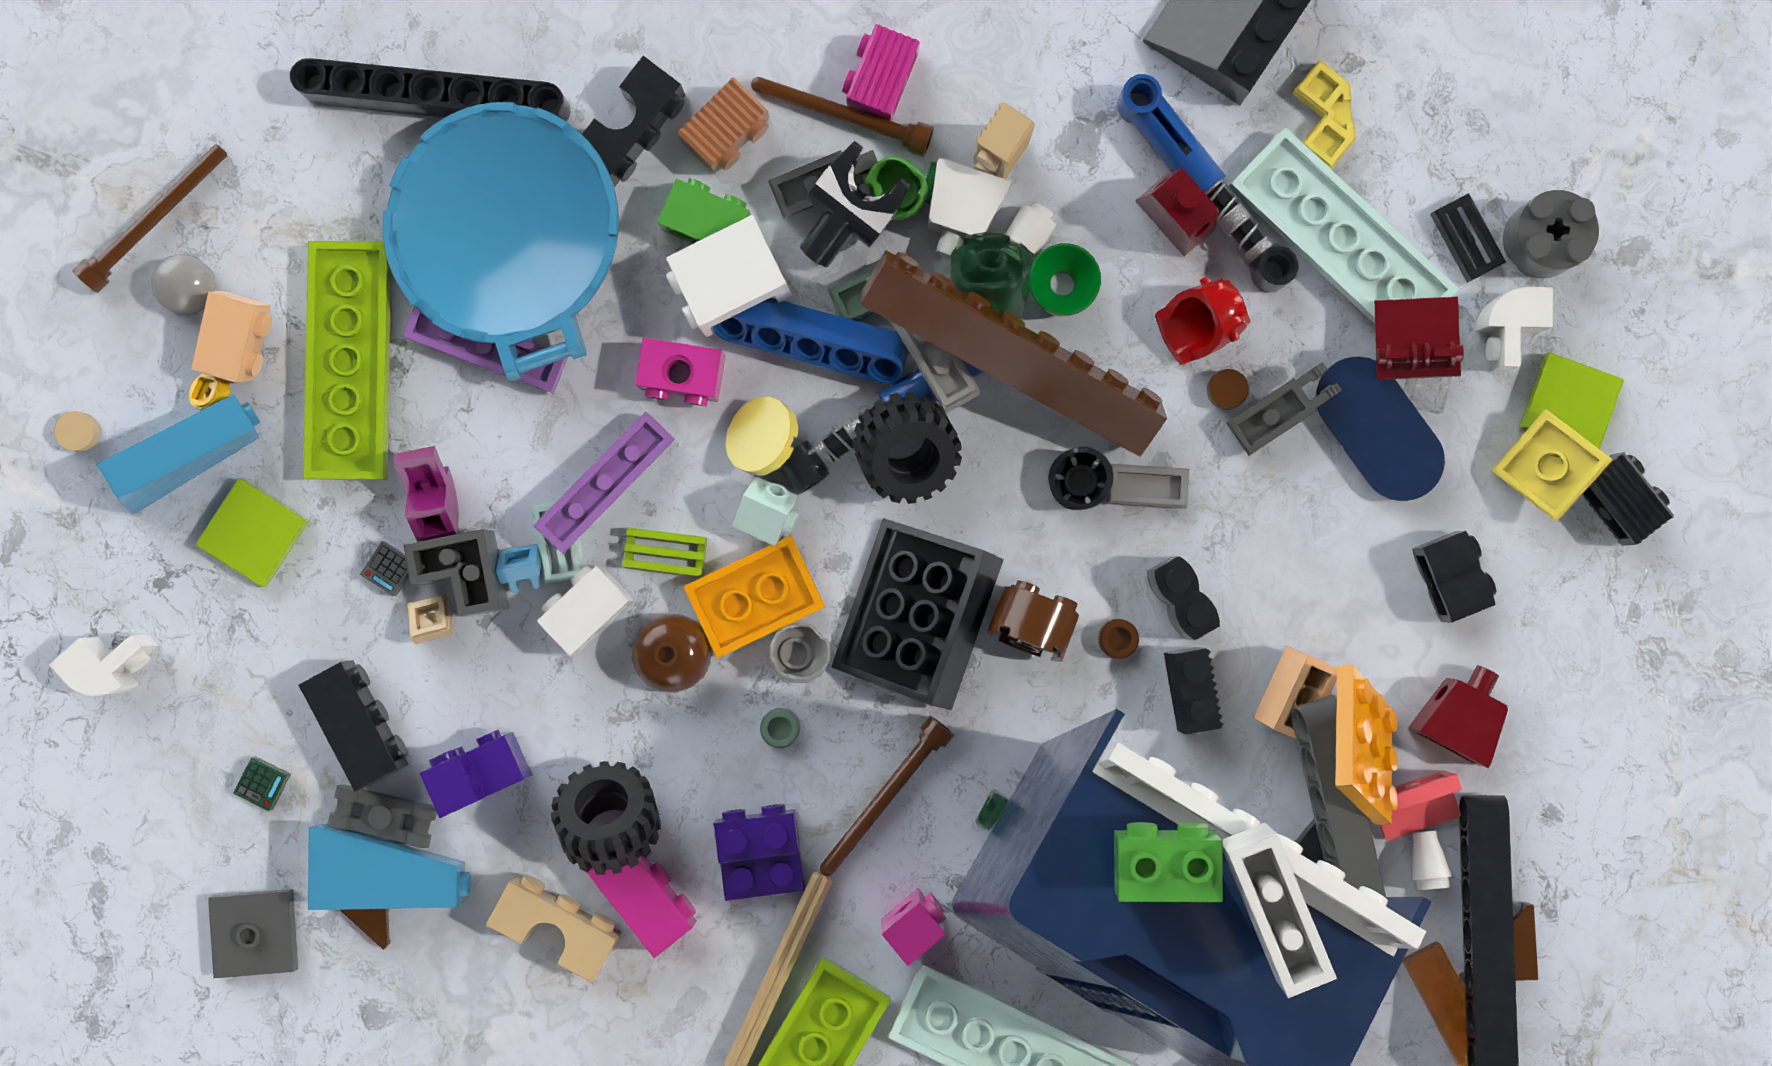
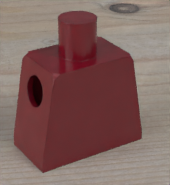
[1135,168,1219,257]
[1408,665,1508,768]

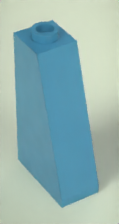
[96,395,260,515]
[308,824,471,910]

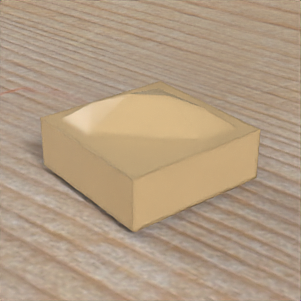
[407,594,454,645]

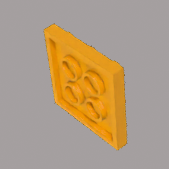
[1335,664,1397,825]

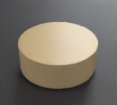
[54,411,100,452]

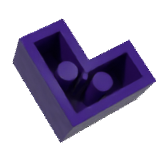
[419,729,532,818]

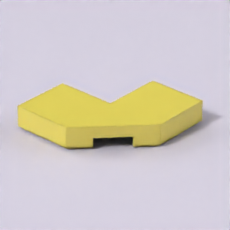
[1292,59,1356,169]

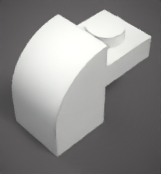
[1475,287,1553,372]
[49,634,159,696]

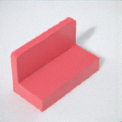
[1379,770,1462,840]

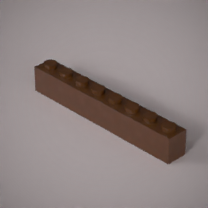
[861,250,1167,457]

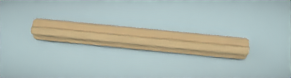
[723,871,832,1066]

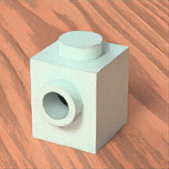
[732,476,799,546]

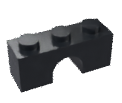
[582,56,686,188]

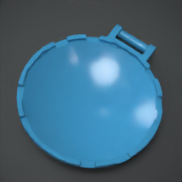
[383,102,619,381]

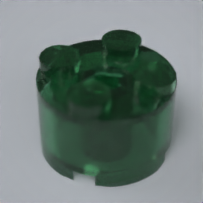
[950,232,1032,318]

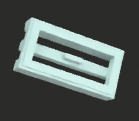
[530,501,585,584]

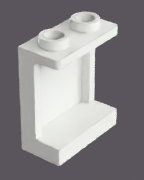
[666,215,793,338]

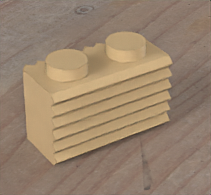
[973,103,1035,179]

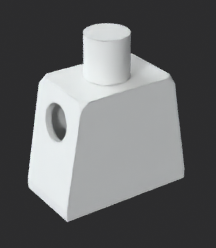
[927,157,1011,260]

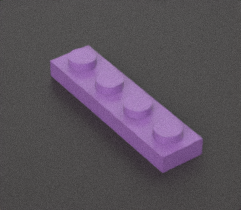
[402,306,568,394]
[533,411,675,554]

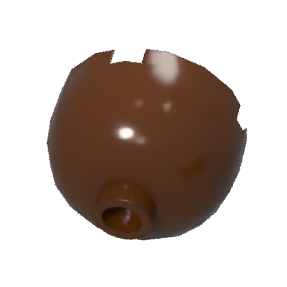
[632,614,712,693]

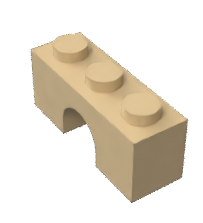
[486,875,622,983]

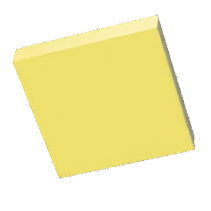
[1491,409,1613,522]

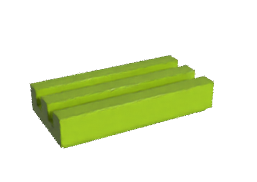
[622,527,708,577]

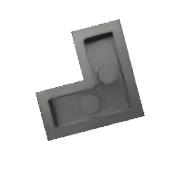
[403,529,509,617]

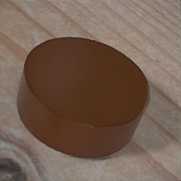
[1207,369,1249,410]
[1098,619,1139,659]

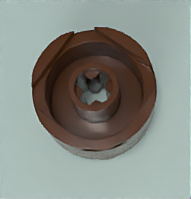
[987,580,1079,662]

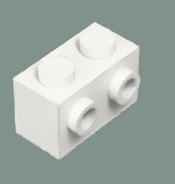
[537,565,635,656]

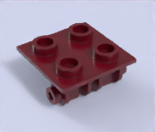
[1374,296,1464,380]

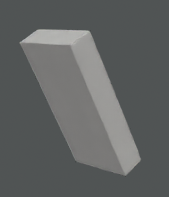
[1106,463,1190,509]

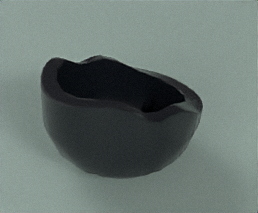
[1048,446,1114,510]

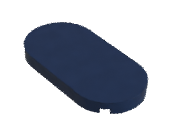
[1316,356,1445,501]

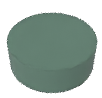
[760,708,800,748]

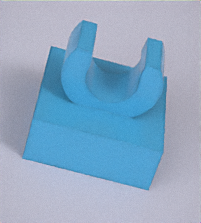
[496,544,541,594]

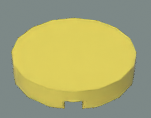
[725,396,798,476]

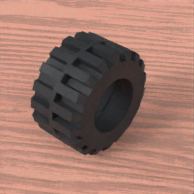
[853,392,962,504]
[551,761,661,875]

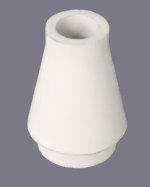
[1411,830,1453,890]

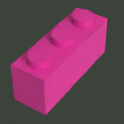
[586,856,697,958]

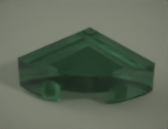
[975,789,1009,830]

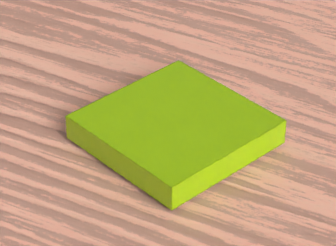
[1518,352,1624,449]
[195,478,310,587]

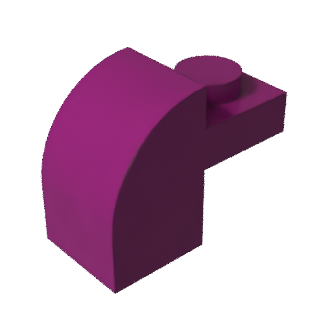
[394,446,459,542]

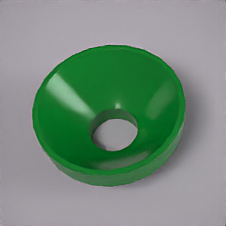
[1028,243,1101,316]

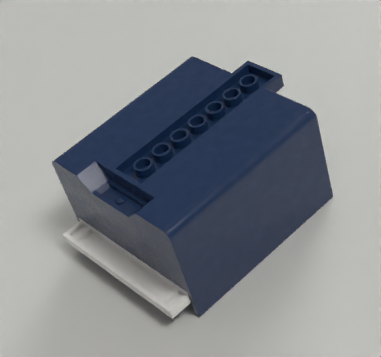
[952,709,1432,1066]

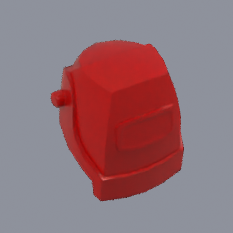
[1155,276,1251,365]

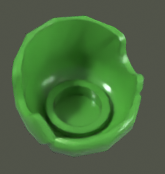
[865,157,928,220]

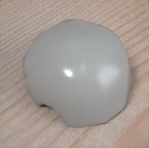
[151,254,215,315]
[768,623,831,683]

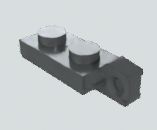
[768,150,878,219]

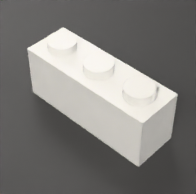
[1223,822,1337,998]

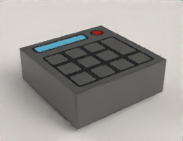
[360,541,409,596]

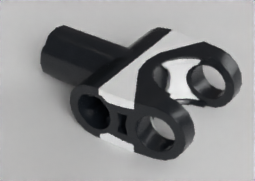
[800,141,911,268]

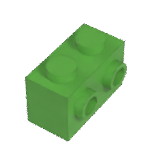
[1114,822,1223,902]

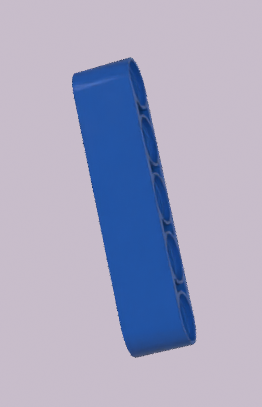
[713,298,908,384]

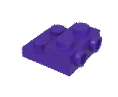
[713,804,805,901]

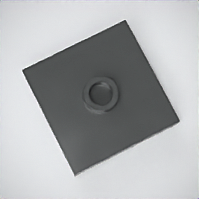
[208,889,298,979]

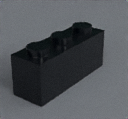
[298,660,409,792]

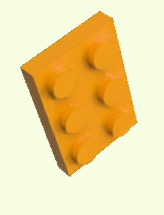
[683,535,826,659]

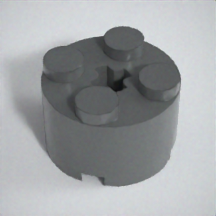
[1503,190,1599,279]

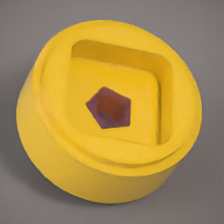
[189,373,230,411]

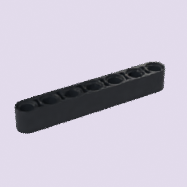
[290,58,571,122]
[1459,795,1519,1066]

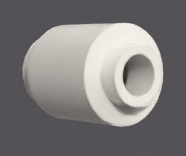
[1001,202,1056,264]

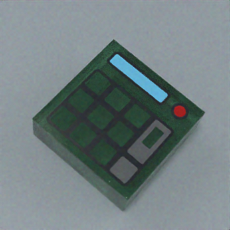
[233,756,291,811]

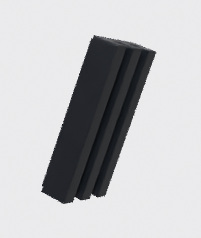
[1430,193,1506,283]

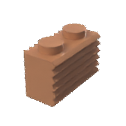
[678,77,770,174]

